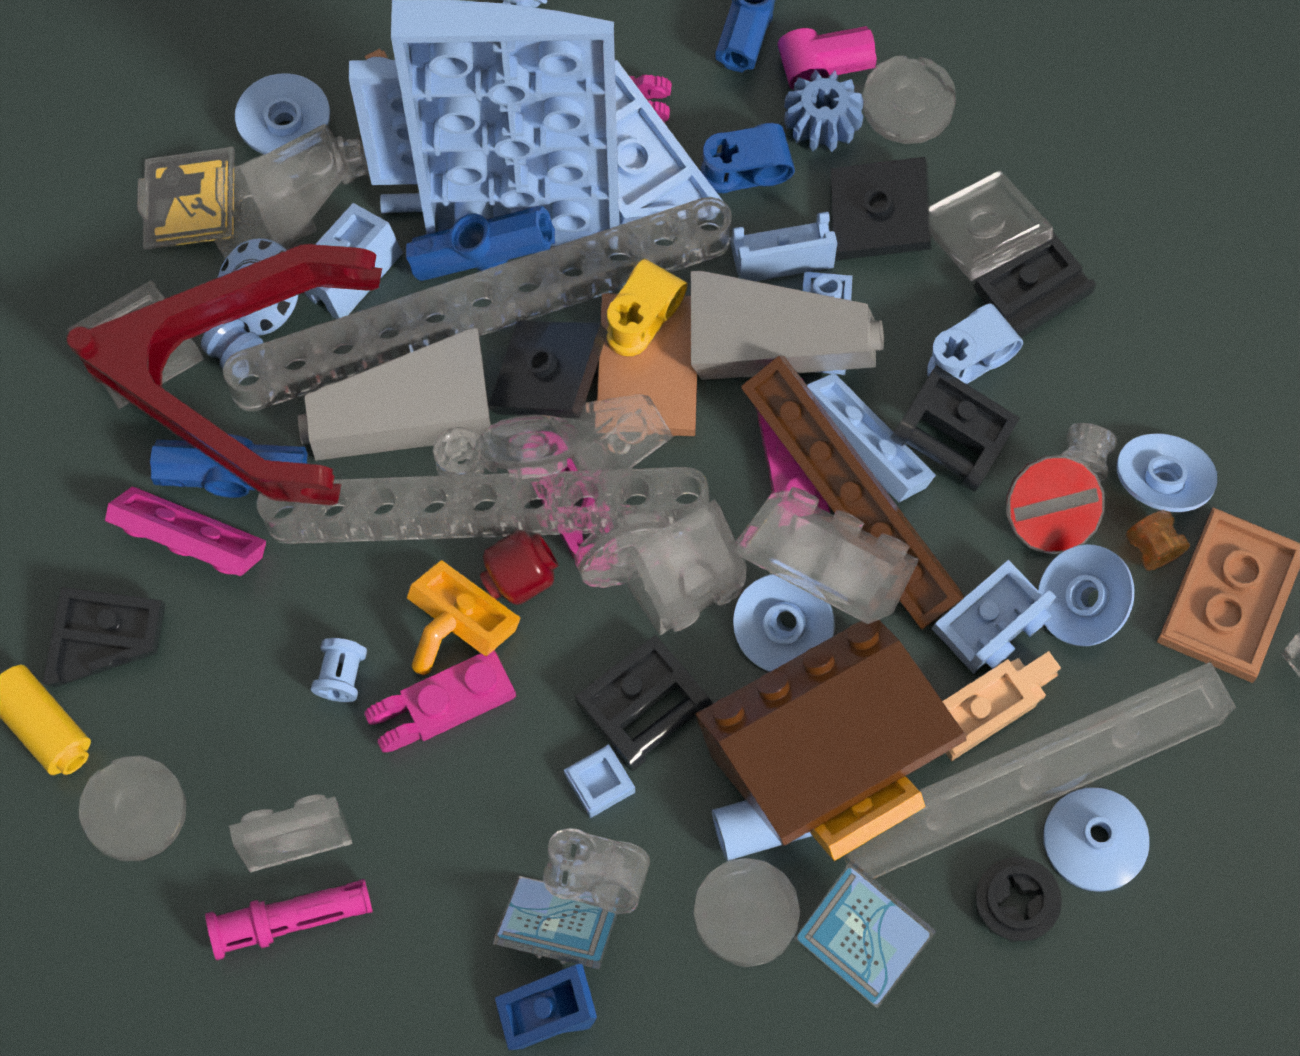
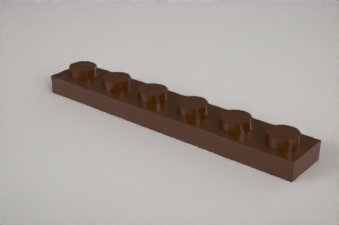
[741,356,965,629]

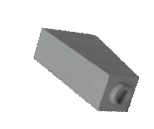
[691,271,884,380]
[298,328,492,461]

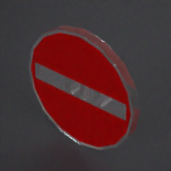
[1006,454,1105,554]

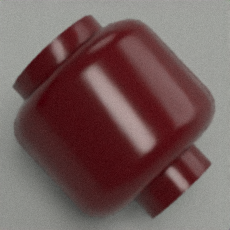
[480,530,559,605]

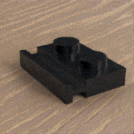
[974,232,1096,338]

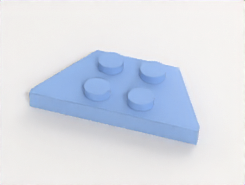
[615,60,726,225]

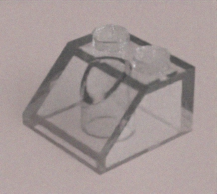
[627,499,747,635]

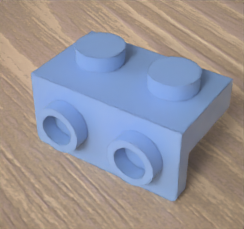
[932,560,1056,674]

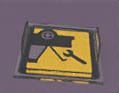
[137,147,235,250]

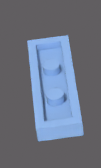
[807,373,936,502]

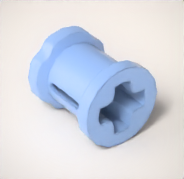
[311,638,367,702]

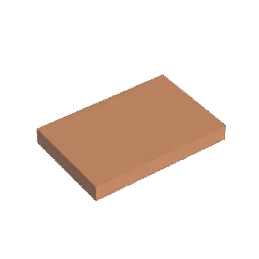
[596,293,697,436]
[1157,508,1300,683]

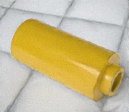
[0,665,91,775]

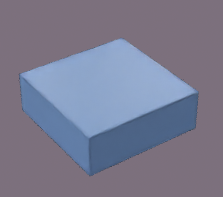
[564,744,635,818]

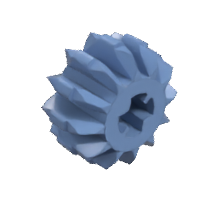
[784,69,863,152]

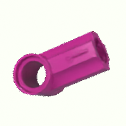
[777,26,877,90]

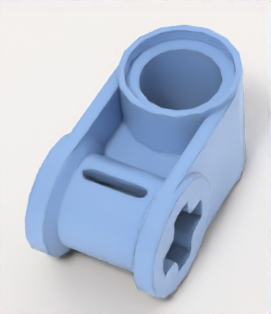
[927,304,1023,384]

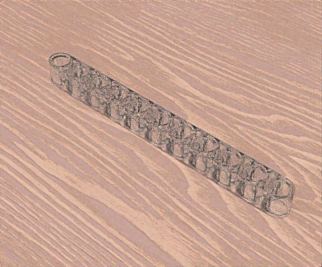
[223,197,732,411]

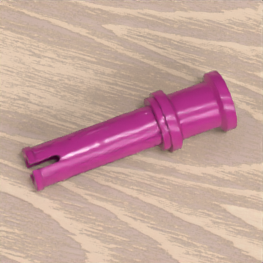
[205,879,373,960]

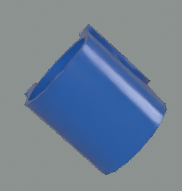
[700,123,795,193]

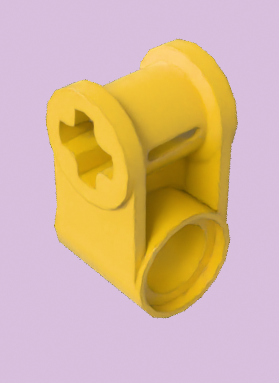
[607,259,688,356]

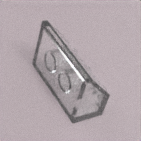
[731,487,919,624]

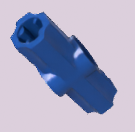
[715,0,776,73]
[406,205,555,281]
[150,434,308,498]

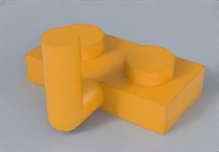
[407,560,521,675]
[809,776,925,861]

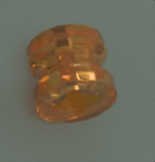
[1125,510,1190,571]

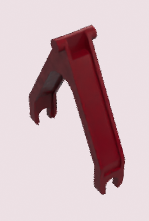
[67,244,382,505]

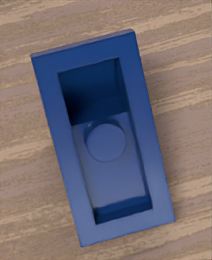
[495,964,597,1050]

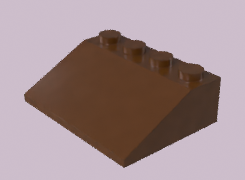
[695,614,967,846]

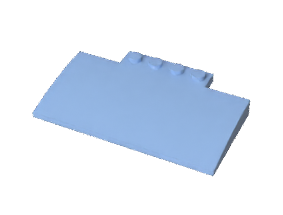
[349,0,620,246]

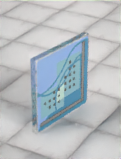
[794,861,937,1008]
[493,876,621,969]

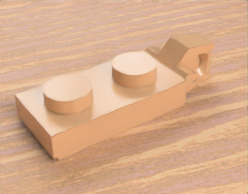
[942,651,1061,761]

